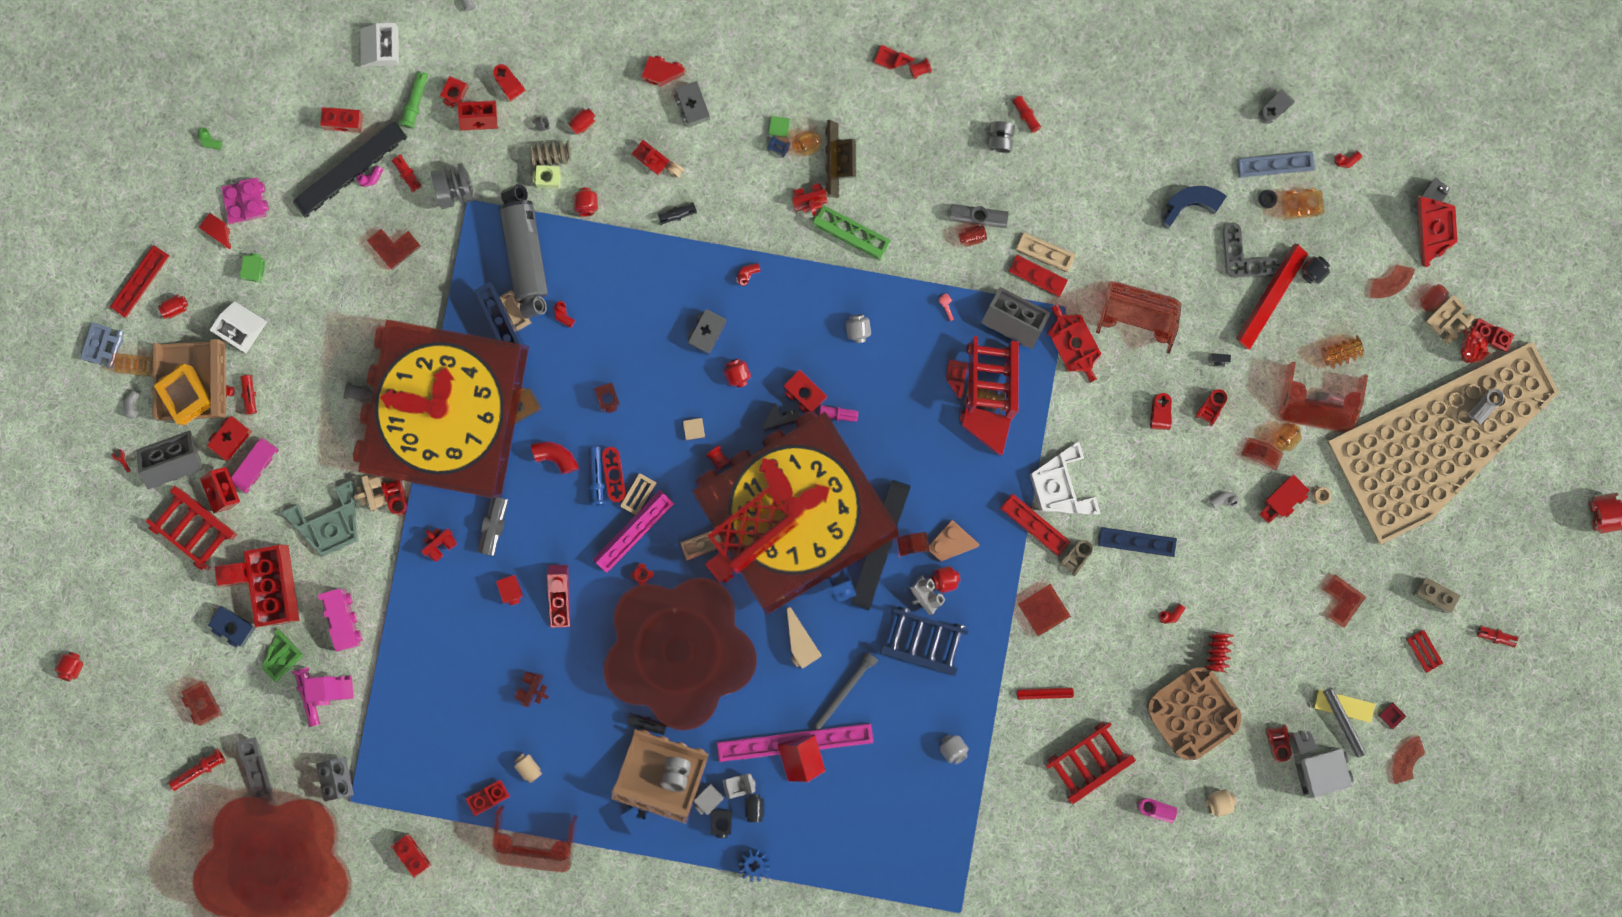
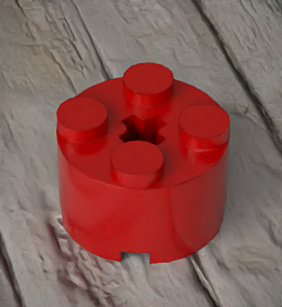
[1588,492,1622,534]

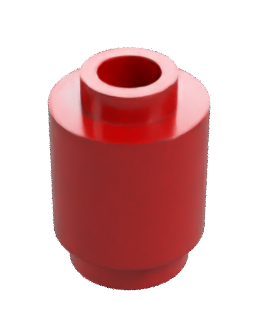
[568,108,596,135]
[158,294,188,319]

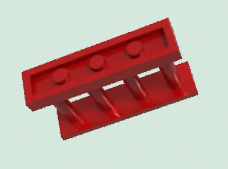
[966,336,1019,419]
[145,486,238,571]
[1045,721,1136,805]

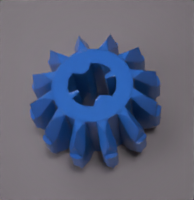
[738,849,771,882]

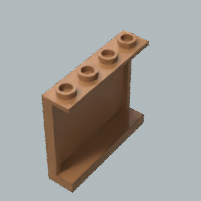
[151,339,226,421]
[611,730,709,823]

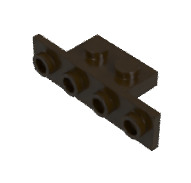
[825,120,856,198]

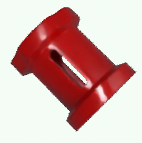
[908,57,932,80]
[706,446,731,471]

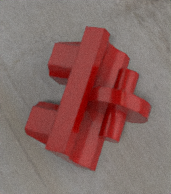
[631,140,670,176]
[792,183,828,216]
[421,528,457,562]

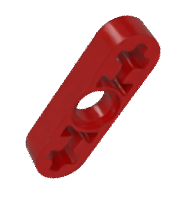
[602,447,626,503]

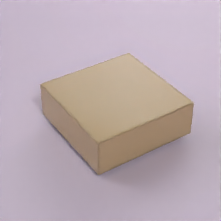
[683,418,705,441]

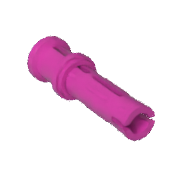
[292,667,321,727]

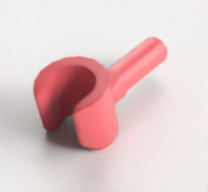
[939,293,954,321]

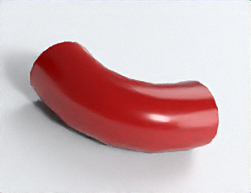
[531,441,579,475]

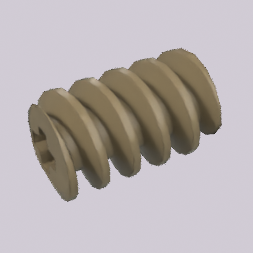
[531,140,571,167]

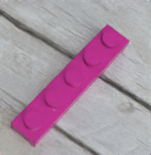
[593,490,674,573]

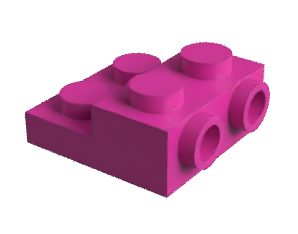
[222,178,269,224]

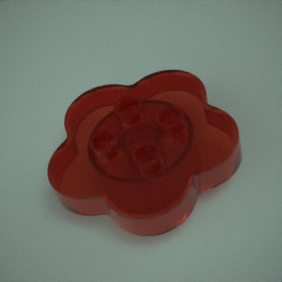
[604,578,757,730]
[193,796,352,917]

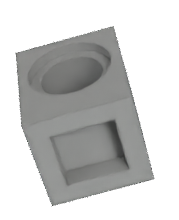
[694,784,725,815]

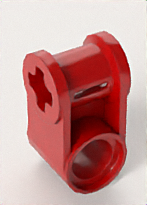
[493,64,526,102]
[1195,389,1228,427]
[1150,393,1172,430]
[381,478,408,516]
[1266,724,1292,762]

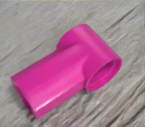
[1137,798,1178,824]

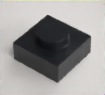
[1209,353,1231,367]

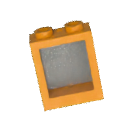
[154,364,211,426]

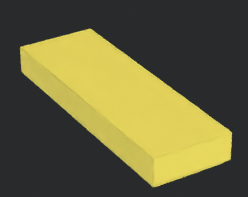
[1314,689,1375,723]

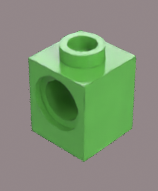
[240,253,266,283]

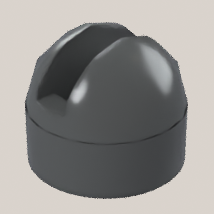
[533,115,550,132]

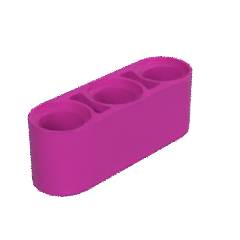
[231,438,279,494]

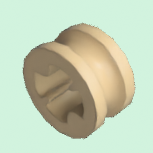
[665,161,684,178]

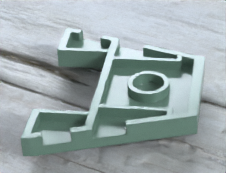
[282,481,358,557]

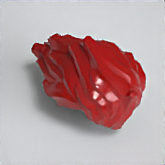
[1461,326,1489,363]

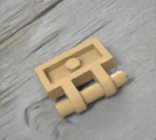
[1425,295,1475,345]

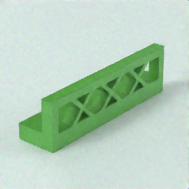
[813,205,891,261]

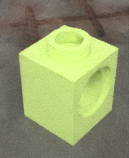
[532,165,561,189]

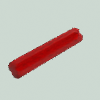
[1017,688,1074,700]

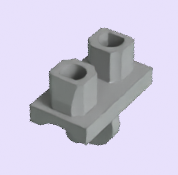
[911,576,945,615]

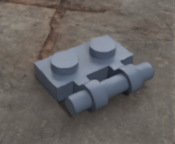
[80,322,124,368]

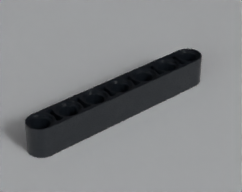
[293,122,408,218]
[851,479,911,611]

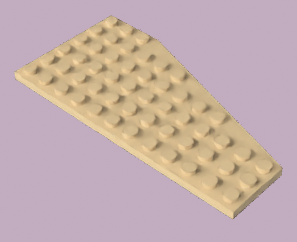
[1327,342,1559,545]

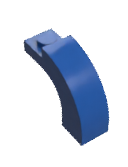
[825,556,856,602]

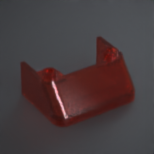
[1096,281,1182,354]
[1279,361,1368,433]
[493,806,578,873]

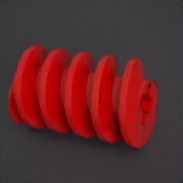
[1205,632,1234,673]

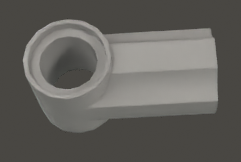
[1467,389,1504,425]

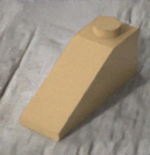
[787,607,822,669]

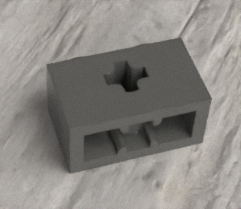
[674,81,710,127]
[687,309,727,355]

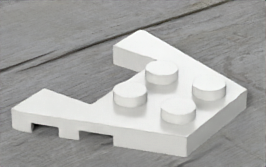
[1030,442,1100,515]

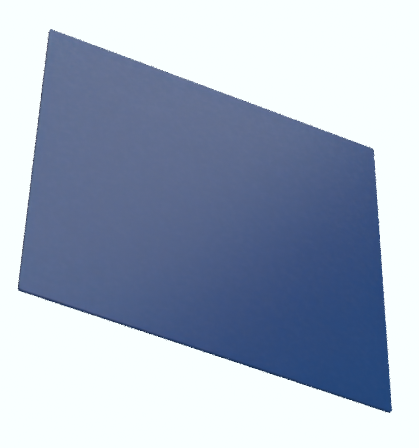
[350,200,1066,913]

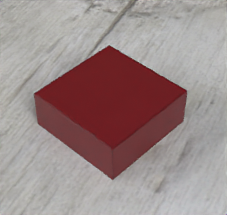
[1378,702,1406,730]

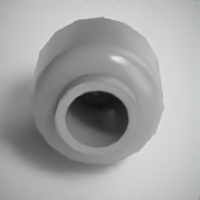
[845,314,871,343]
[939,734,968,764]

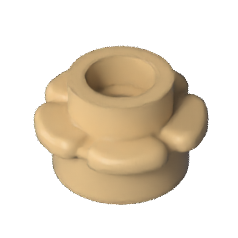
[1312,486,1331,505]

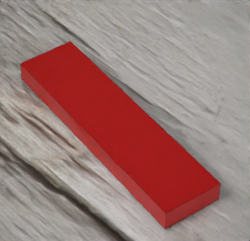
[110,245,170,318]
[999,493,1071,557]

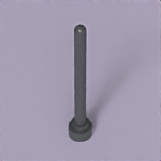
[814,651,879,730]

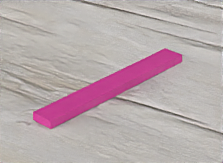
[717,724,873,762]

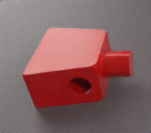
[215,563,248,588]

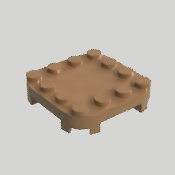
[1147,668,1242,760]

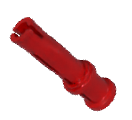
[168,748,226,792]

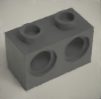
[316,757,354,802]

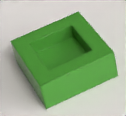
[769,116,790,138]

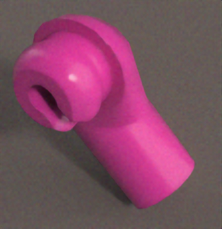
[356,165,384,187]

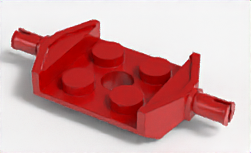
[1046,304,1101,383]

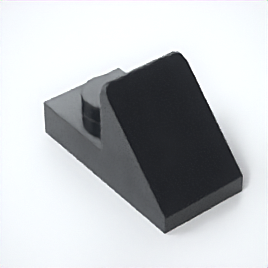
[763,402,801,431]

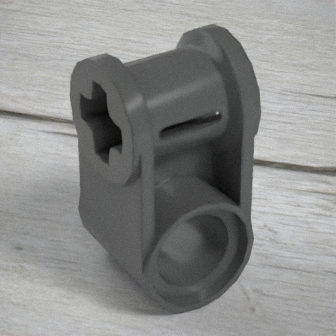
[1259,89,1295,124]

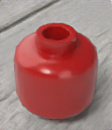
[573,187,598,217]
[723,358,751,388]
[930,566,960,593]
[54,652,83,682]

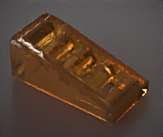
[114,353,153,377]

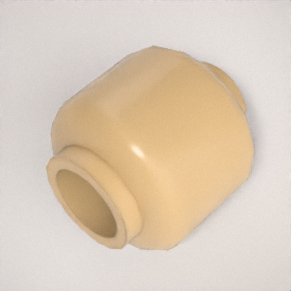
[1206,789,1237,817]

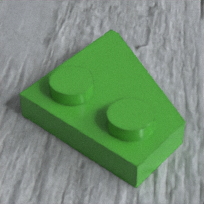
[262,629,304,683]

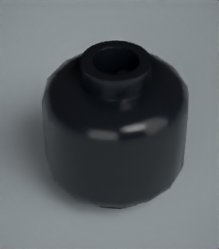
[1301,256,1330,284]

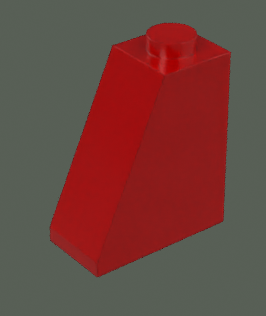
[959,406,1011,456]

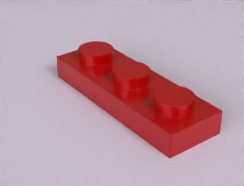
[1009,255,1068,298]

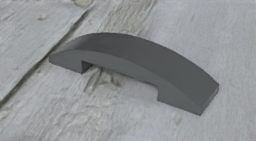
[236,737,276,817]

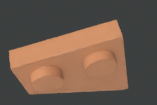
[927,520,980,562]

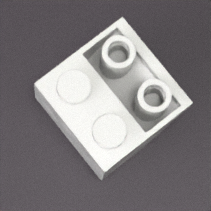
[360,23,399,67]
[210,301,267,354]

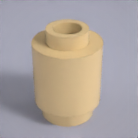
[514,754,542,783]

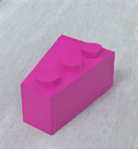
[318,589,363,652]
[304,676,354,706]

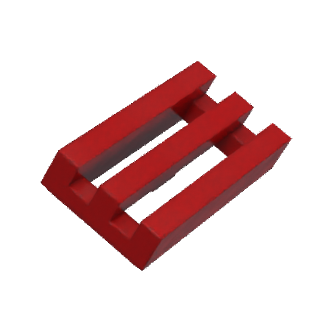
[1406,630,1443,673]

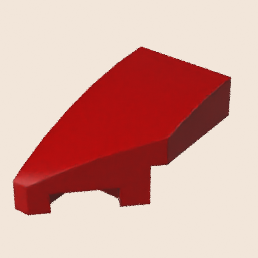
[873,44,915,70]
[199,213,231,250]
[946,359,968,399]

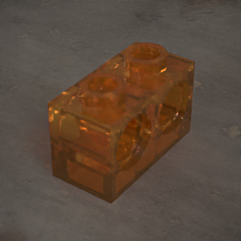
[1281,188,1325,220]

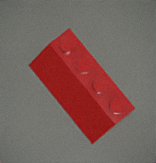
[244,545,300,628]

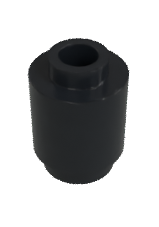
[745,794,764,822]

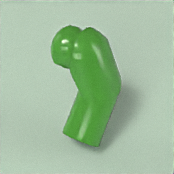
[197,127,223,150]

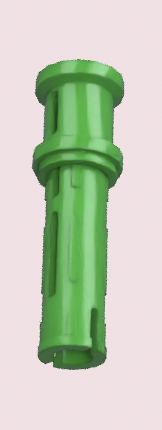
[398,71,428,129]

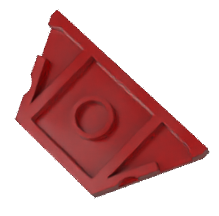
[1417,196,1458,267]

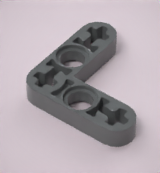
[1223,222,1282,278]

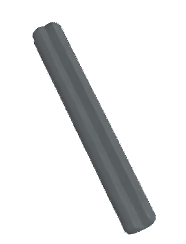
[1323,687,1366,758]

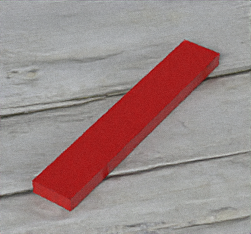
[1236,243,1308,350]

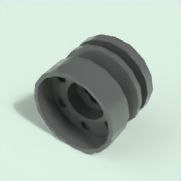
[431,163,474,210]

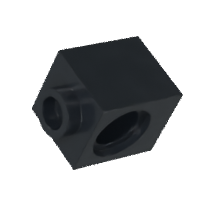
[712,810,732,838]

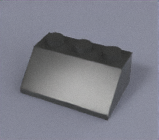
[981,287,1050,349]
[136,430,202,489]

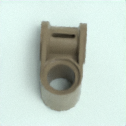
[1059,540,1093,576]

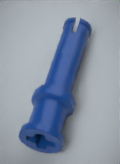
[588,447,606,506]

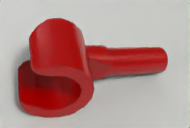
[112,449,131,473]

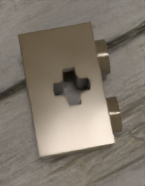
[1413,577,1461,613]

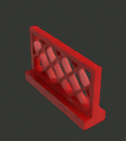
[707,487,798,573]

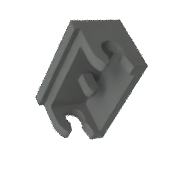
[1410,177,1450,216]
[1289,731,1319,754]

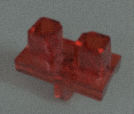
[514,672,549,707]

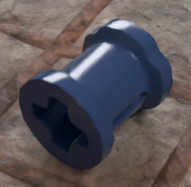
[767,135,791,158]

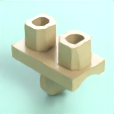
[353,476,387,512]

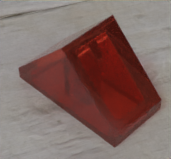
[1241,438,1284,471]

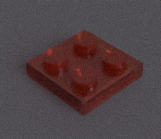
[1017,584,1071,637]

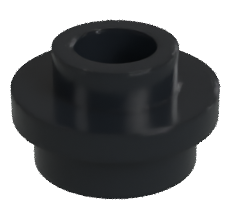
[1258,190,1278,209]

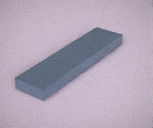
[1237,151,1315,178]

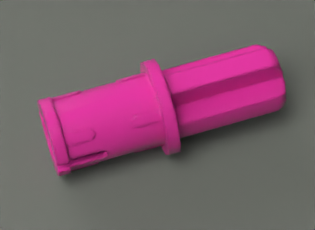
[820,405,858,422]

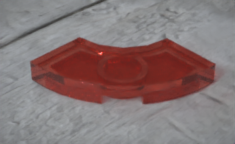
[1370,265,1415,299]
[1392,736,1426,784]

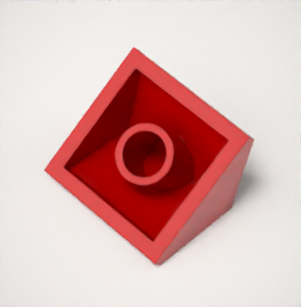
[778,734,825,782]

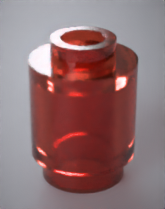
[958,224,987,247]
[1420,284,1449,312]

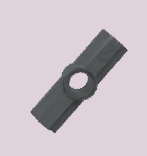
[950,204,1009,228]
[478,496,509,556]

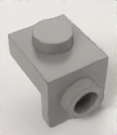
[722,773,755,799]

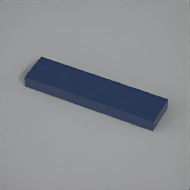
[1098,527,1177,557]

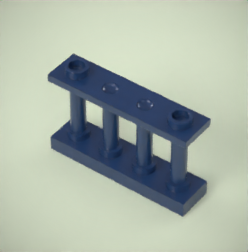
[880,606,969,676]

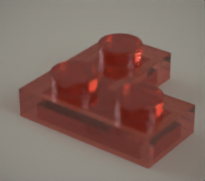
[367,228,421,270]
[1323,574,1366,628]

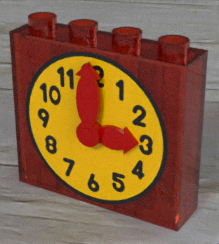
[353,319,530,498]
[692,411,899,616]

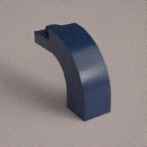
[1162,186,1227,229]

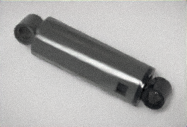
[499,184,548,319]

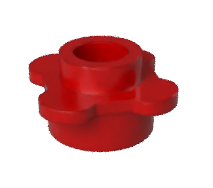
[630,563,654,586]

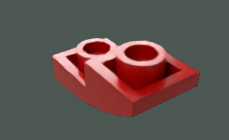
[1473,318,1515,352]
[465,780,510,817]

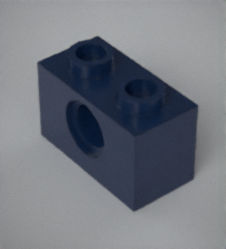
[208,606,256,648]

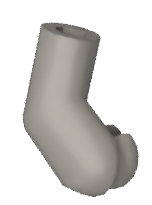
[123,390,140,419]
[1209,491,1240,508]

